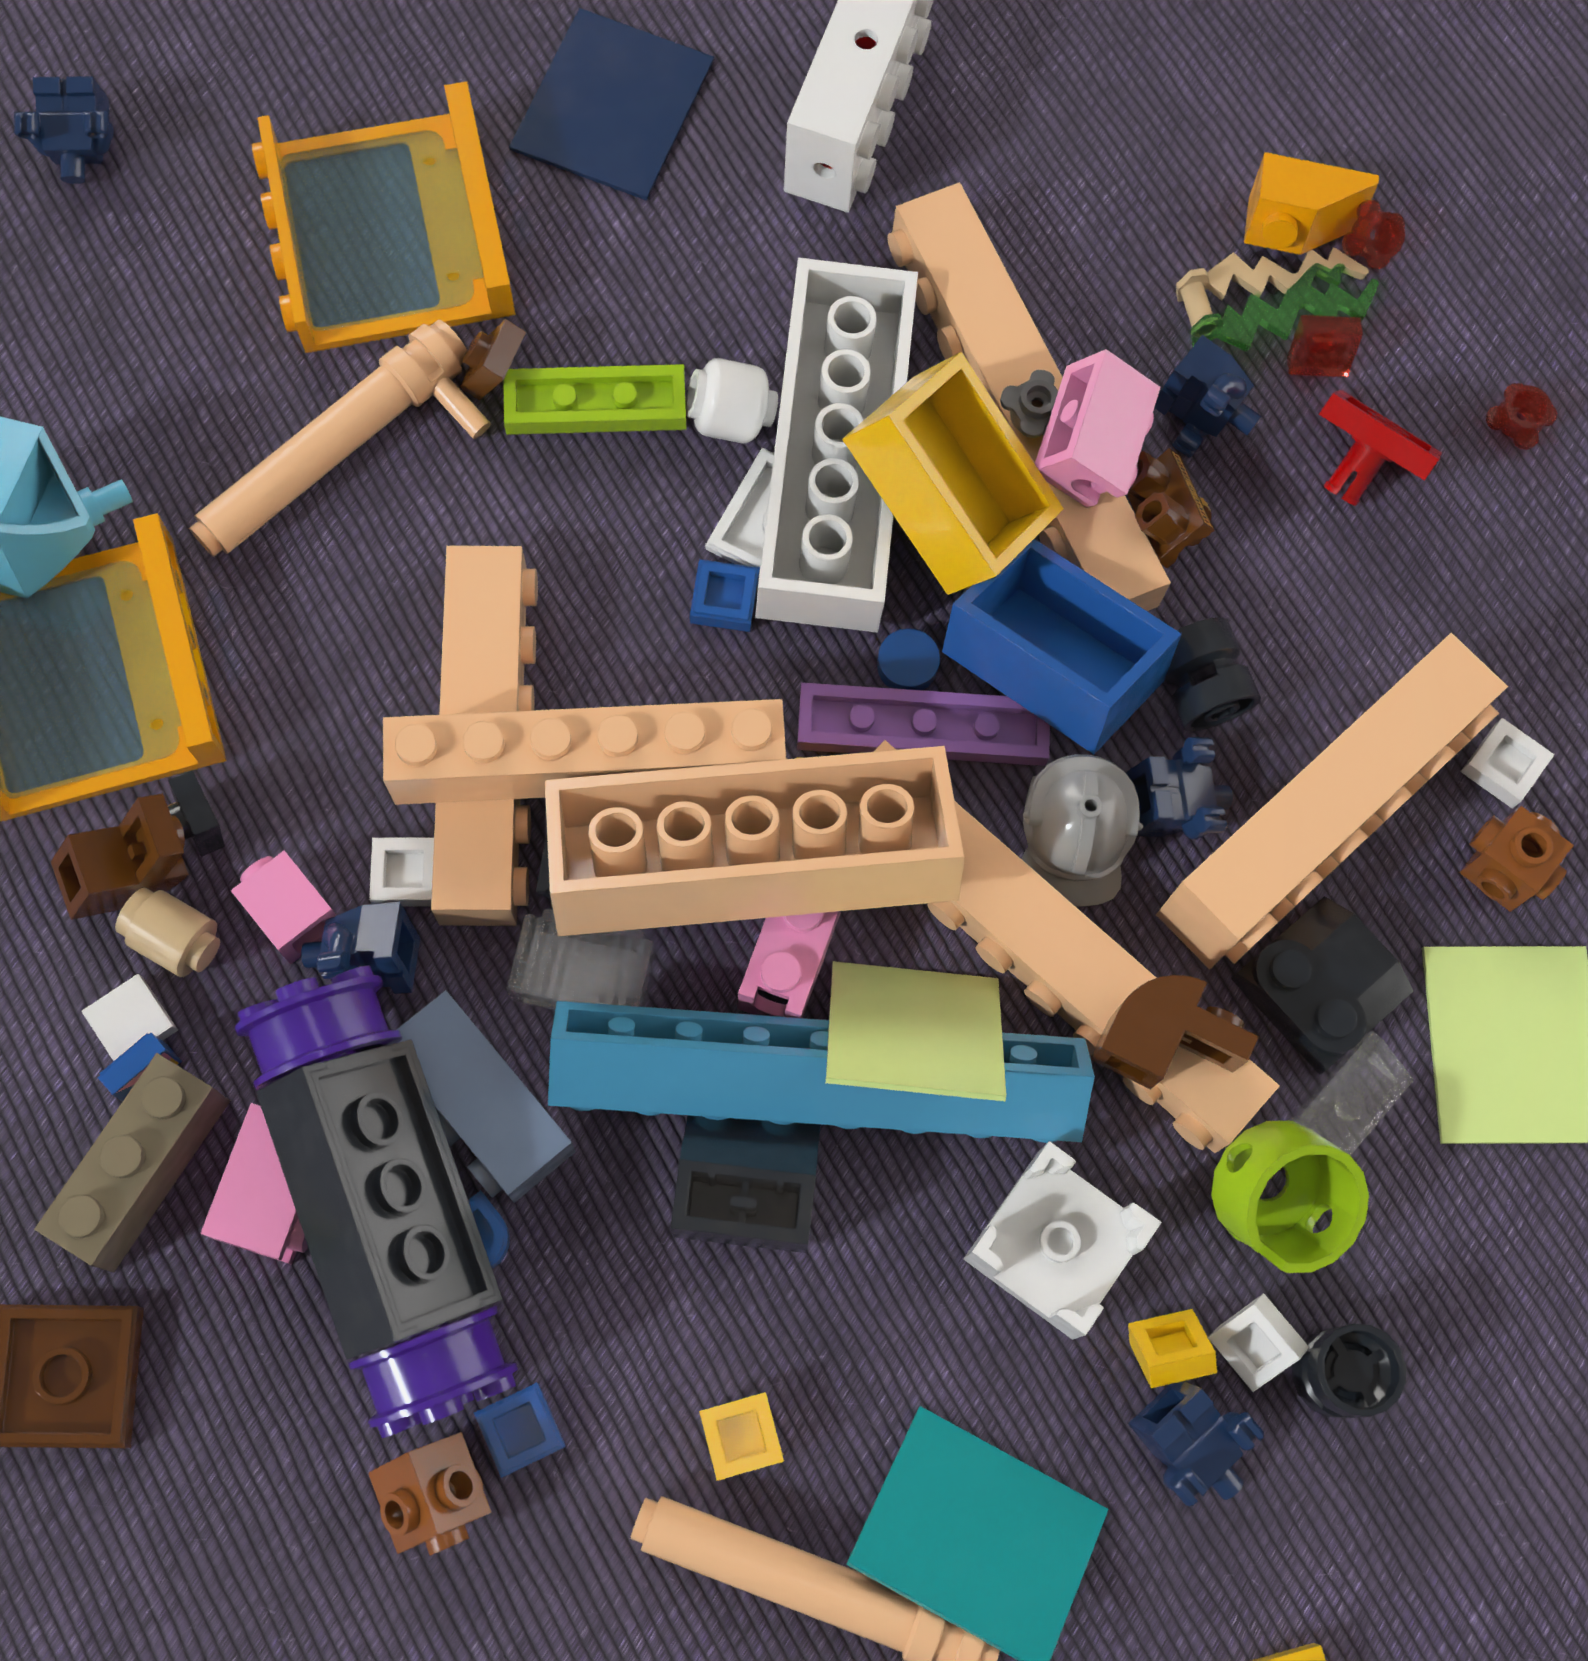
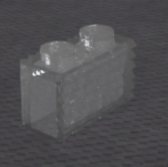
[506,909,655,1010]

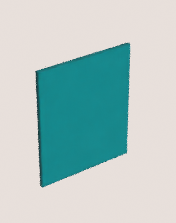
[846,1406,1109,1661]

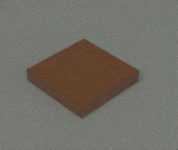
[0,1304,144,1448]

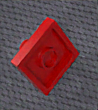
[1319,390,1442,506]

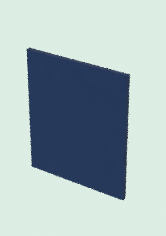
[509,8,714,201]

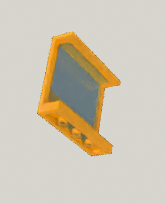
[252,81,516,353]
[0,513,227,822]

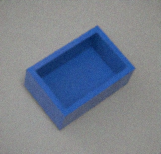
[942,539,1181,755]

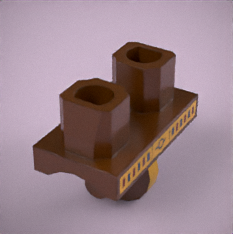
[1127,448,1215,568]

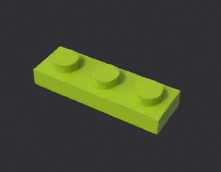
[504,364,686,435]

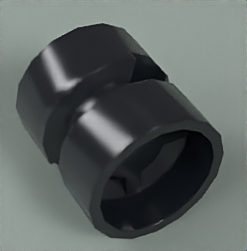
[1164,617,1261,732]
[1292,1324,1406,1418]

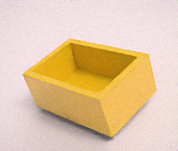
[842,352,1064,595]

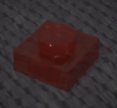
[1287,315,1363,377]

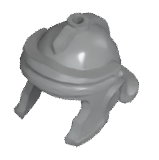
[1022,754,1143,906]

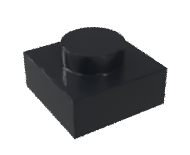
[167,770,225,857]

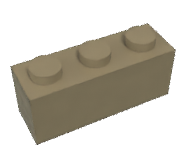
[34,1053,231,1273]

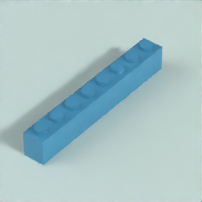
[548,1001,1095,1143]

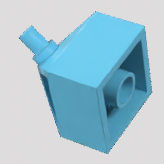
[0,416,133,599]

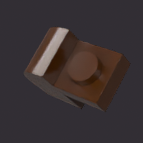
[51,793,189,920]
[1091,975,1259,1090]

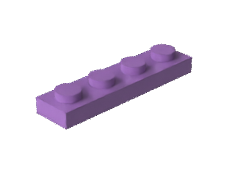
[797,683,1050,766]

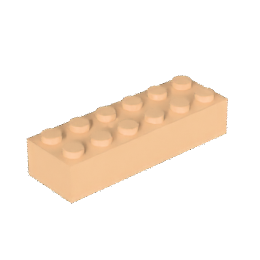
[1156,633,1508,970]
[545,746,964,937]

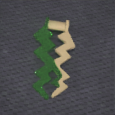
[1176,247,1379,352]

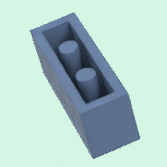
[396,990,576,1203]

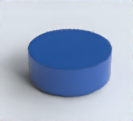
[877,629,940,691]

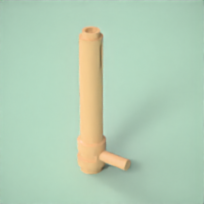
[189,319,491,557]
[630,1496,1000,1661]

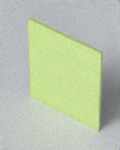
[1422,946,1588,1144]
[826,961,1006,1102]

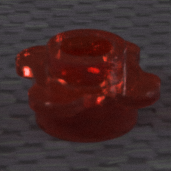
[1342,200,1405,269]
[1486,383,1557,450]

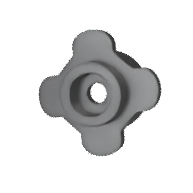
[1000,370,1058,438]

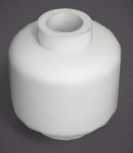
[686,358,778,444]

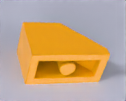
[1244,152,1379,255]

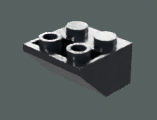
[671,1115,820,1253]

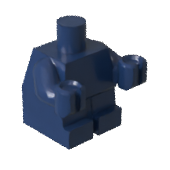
[14,76,114,184]
[1154,335,1262,457]
[1125,737,1233,839]
[301,902,420,994]
[1128,1381,1264,1506]

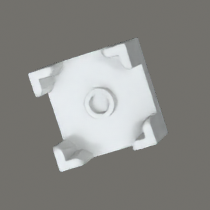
[963,1141,1162,1340]

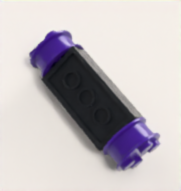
[235,966,518,1438]

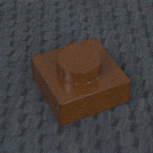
[459,319,526,400]

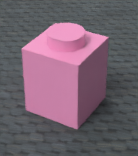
[231,850,336,964]

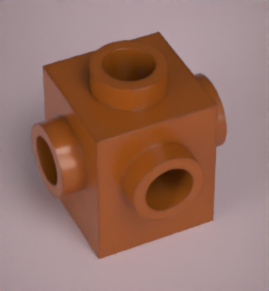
[1459,806,1574,912]
[368,1432,492,1556]

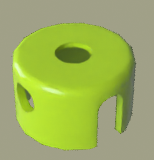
[1211,1120,1369,1273]

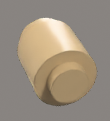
[115,888,220,977]

